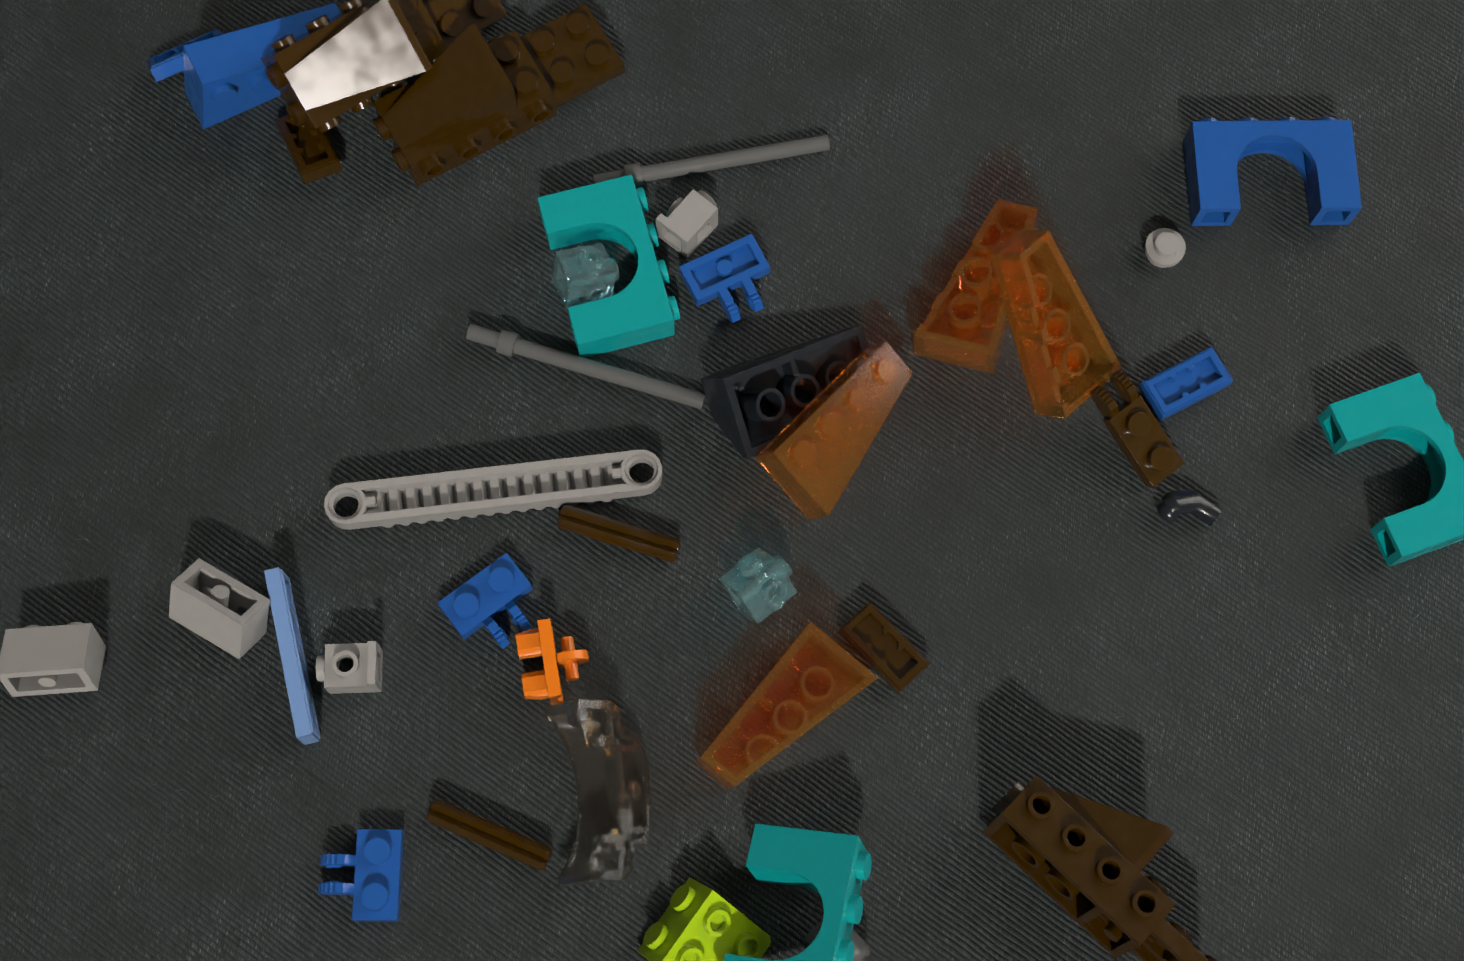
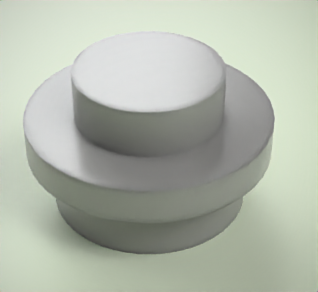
[1144,228,1186,268]

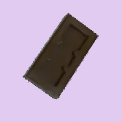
[275,114,342,184]
[838,601,930,694]

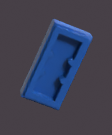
[147,29,222,82]
[1139,347,1233,421]

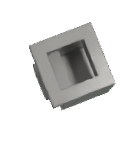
[656,189,718,259]
[316,641,383,694]

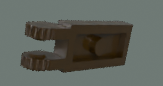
[1090,370,1184,488]

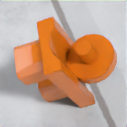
[515,618,589,705]

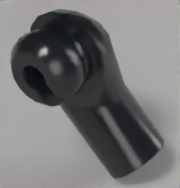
[1157,490,1223,526]

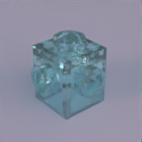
[552,243,619,309]
[719,547,797,624]

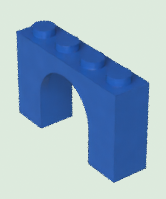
[1183,117,1362,226]

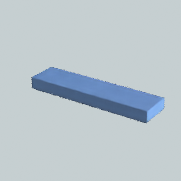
[264,567,321,745]

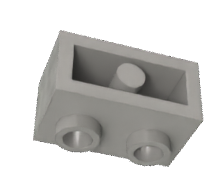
[169,558,270,659]
[0,622,106,697]

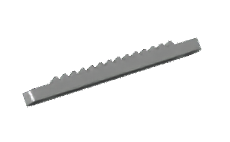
[324,450,663,530]

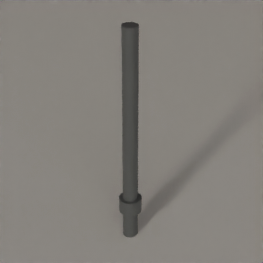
[593,135,830,188]
[466,324,706,410]

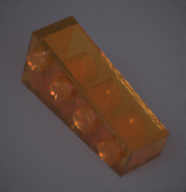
[913,199,1038,374]
[989,230,1122,419]
[755,341,913,520]
[695,622,878,790]

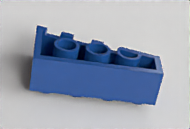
[183,3,340,130]

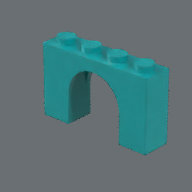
[537,174,680,358]
[1317,373,1464,567]
[724,823,872,961]

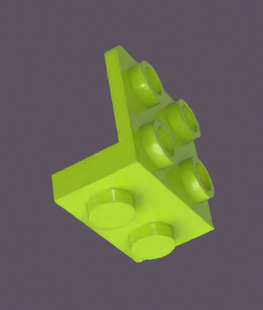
[637,877,771,961]

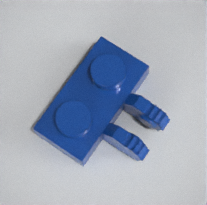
[679,234,770,323]
[437,553,533,649]
[318,829,404,922]

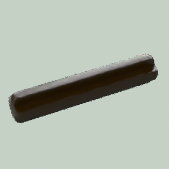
[558,505,681,562]
[426,799,552,871]

